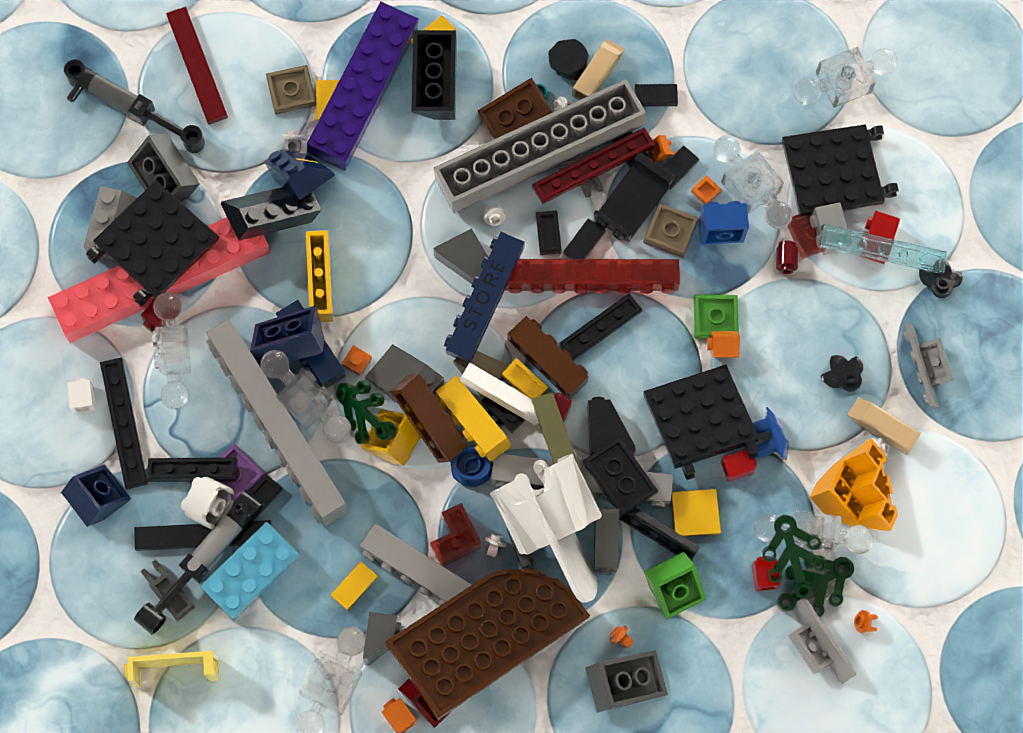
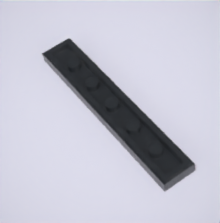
[100,357,148,490]
[134,520,271,551]

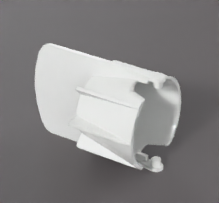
[490,453,602,603]

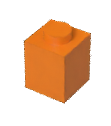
[707,331,740,358]
[381,698,417,733]

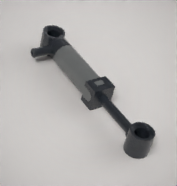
[64,59,205,153]

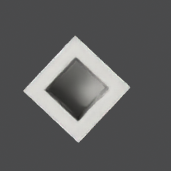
[67,378,96,414]

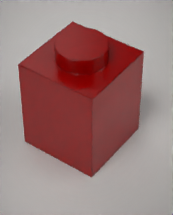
[720,450,757,482]
[751,556,781,592]

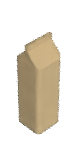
[572,39,625,100]
[847,397,921,455]

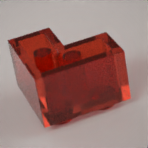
[430,503,481,567]

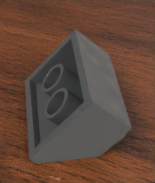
[127,133,200,202]

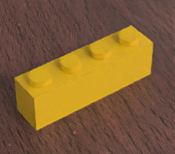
[306,230,333,322]
[435,375,512,462]

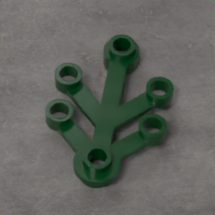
[336,381,396,444]
[762,515,827,598]
[777,557,854,618]

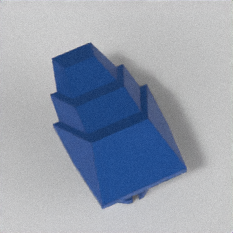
[753,407,789,460]

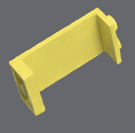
[124,651,219,687]

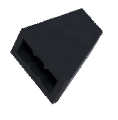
[587,397,636,456]

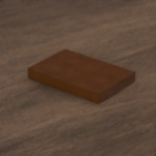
[477,77,553,139]

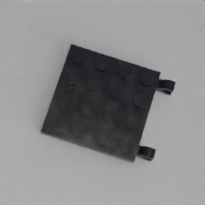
[782,124,899,217]
[86,181,219,307]
[643,365,759,480]

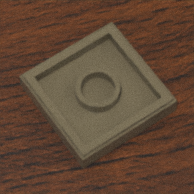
[266,65,316,115]
[643,203,699,258]

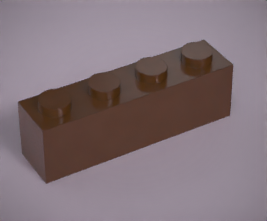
[507,316,589,400]
[390,374,468,463]

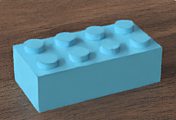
[200,522,299,622]

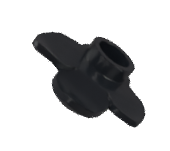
[919,259,963,298]
[821,355,863,392]

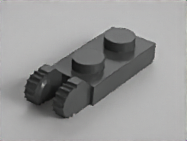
[140,560,195,622]

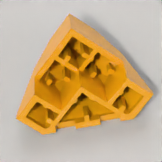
[810,438,898,531]

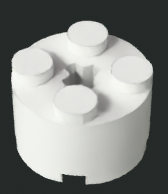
[181,477,234,529]

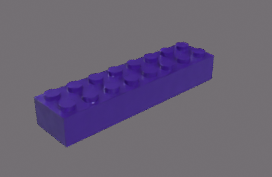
[307,1,419,171]

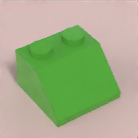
[644,552,706,619]

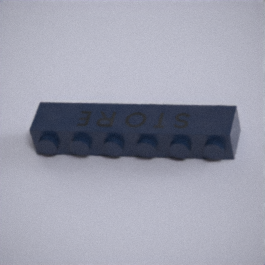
[444,232,525,364]

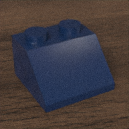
[61,464,131,527]

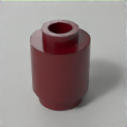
[776,240,798,274]

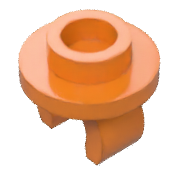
[854,610,878,633]
[610,625,634,648]

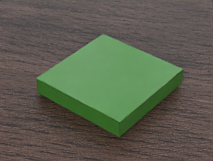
[693,295,739,339]

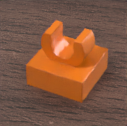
[649,135,675,164]

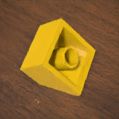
[360,409,421,466]

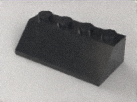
[411,30,457,120]
[220,187,322,241]

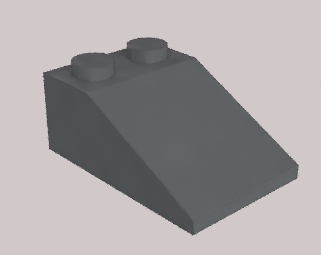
[365,344,444,404]
[585,650,668,713]

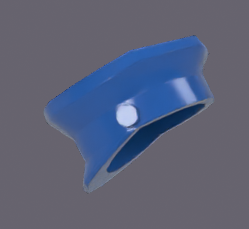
[450,446,493,487]

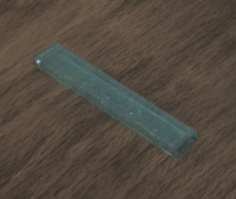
[819,224,947,274]

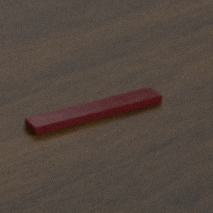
[166,6,228,125]
[532,127,655,205]

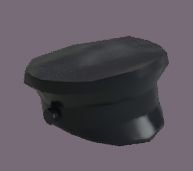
[548,39,589,80]

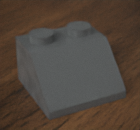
[363,612,402,665]

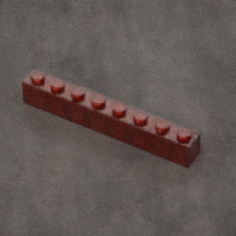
[505,259,680,294]

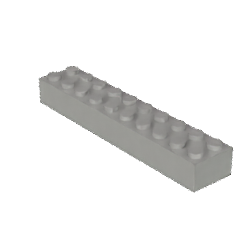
[433,79,646,213]
[206,319,348,527]

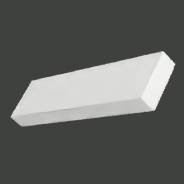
[459,362,538,426]

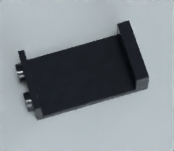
[594,152,675,243]

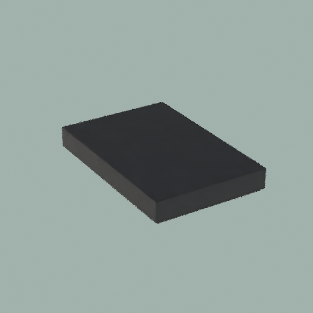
[582,437,658,517]

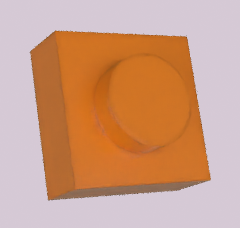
[691,175,722,205]
[341,345,372,376]

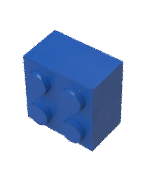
[699,201,749,245]

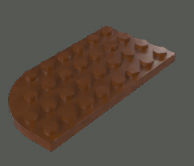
[385,568,590,720]

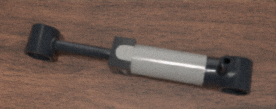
[134,489,265,635]

